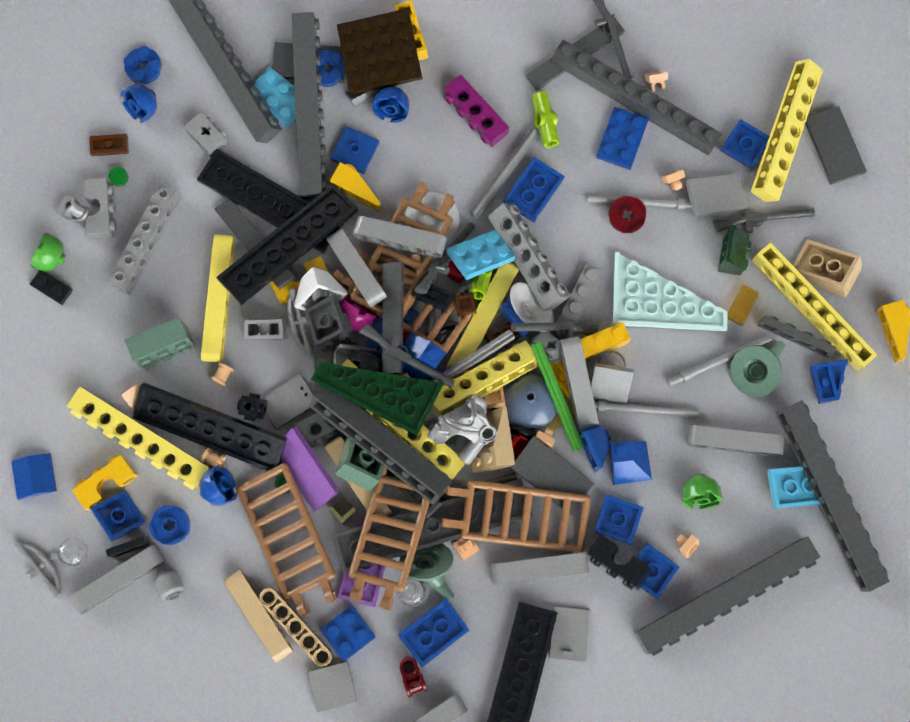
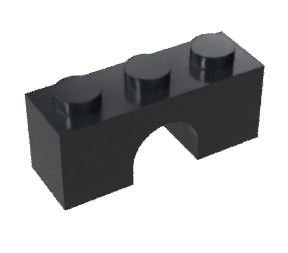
[587,534,652,591]

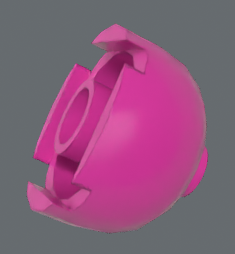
[340,298,377,333]

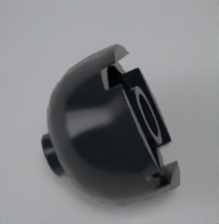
[348,349,382,372]

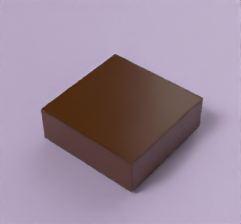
[454,293,477,316]

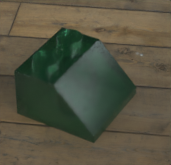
[718,225,751,276]

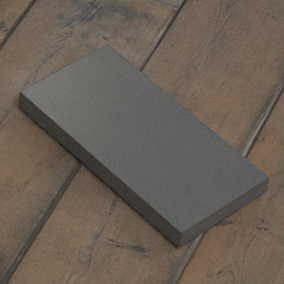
[272,42,345,83]
[805,106,867,185]
[509,436,594,515]

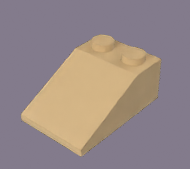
[793,239,862,298]
[471,406,515,473]

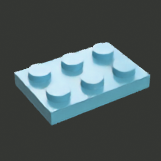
[254,66,296,129]
[446,230,515,280]
[767,466,820,509]

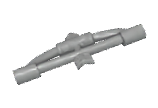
[286,288,313,355]
[14,540,62,598]

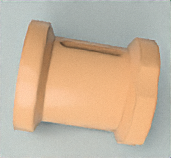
[210,362,234,387]
[200,448,226,469]

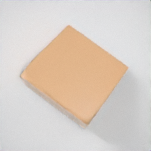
[121,384,140,411]

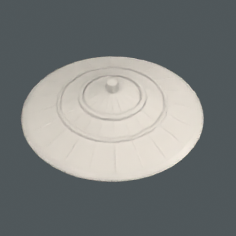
[405,192,460,242]
[510,282,554,332]

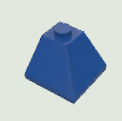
[403,333,446,380]
[580,426,611,473]
[608,441,652,485]

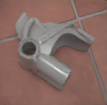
[427,393,497,465]

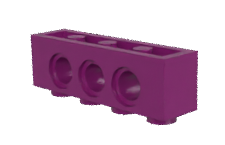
[444,75,509,147]

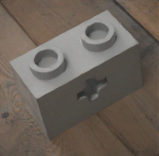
[184,112,228,158]
[244,319,287,340]

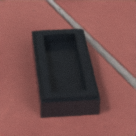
[106,536,150,558]

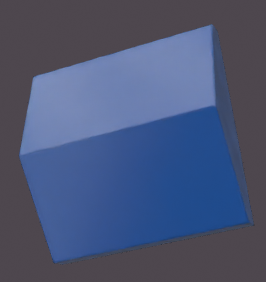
[11,453,57,500]
[90,490,146,542]

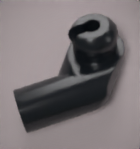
[434,325,461,345]
[509,424,537,441]

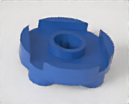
[124,46,162,84]
[318,50,346,87]
[149,505,190,545]

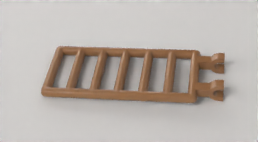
[350,181,455,315]
[332,246,473,354]
[236,463,339,617]
[349,466,430,611]
[441,480,591,553]

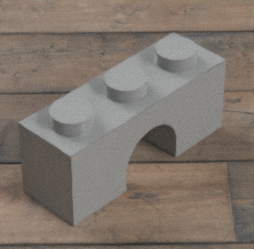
[84,178,116,239]

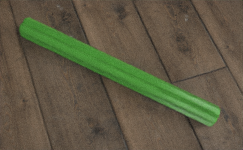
[531,341,583,451]

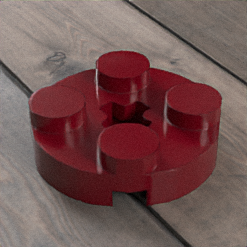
[608,196,646,234]

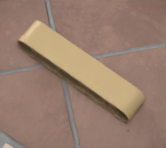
[324,436,393,517]
[224,569,293,663]
[259,588,333,667]

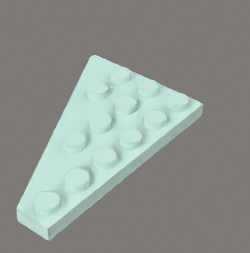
[612,252,728,331]

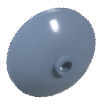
[504,373,557,429]

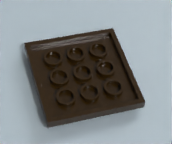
[337,8,423,95]

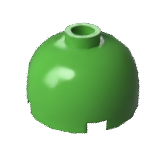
[31,232,66,271]
[682,474,723,509]

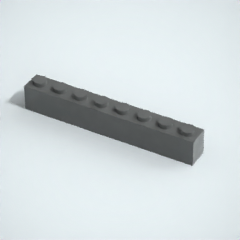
[309,387,453,505]

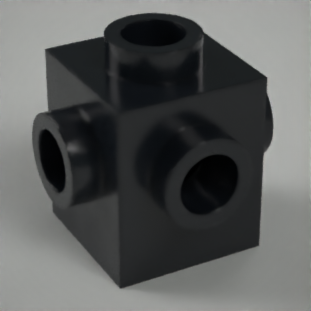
[237,393,267,422]

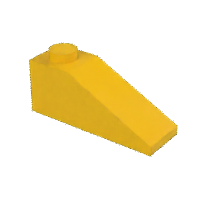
[329,162,381,212]
[876,300,910,363]

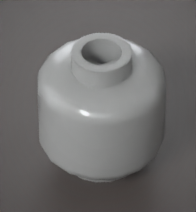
[154,570,184,601]

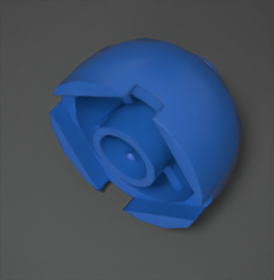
[120,84,157,123]
[372,86,410,123]
[200,465,237,506]

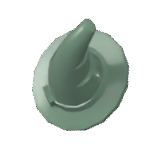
[730,341,786,397]
[399,544,455,600]

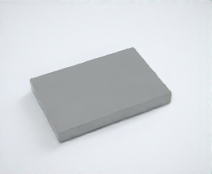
[686,173,748,217]

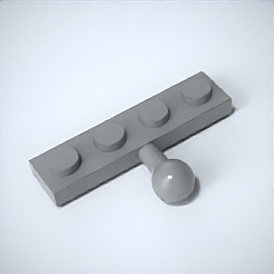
[547,263,603,337]

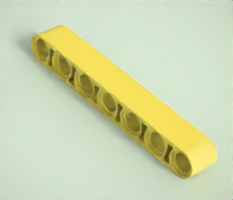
[201,234,235,363]
[445,262,520,377]

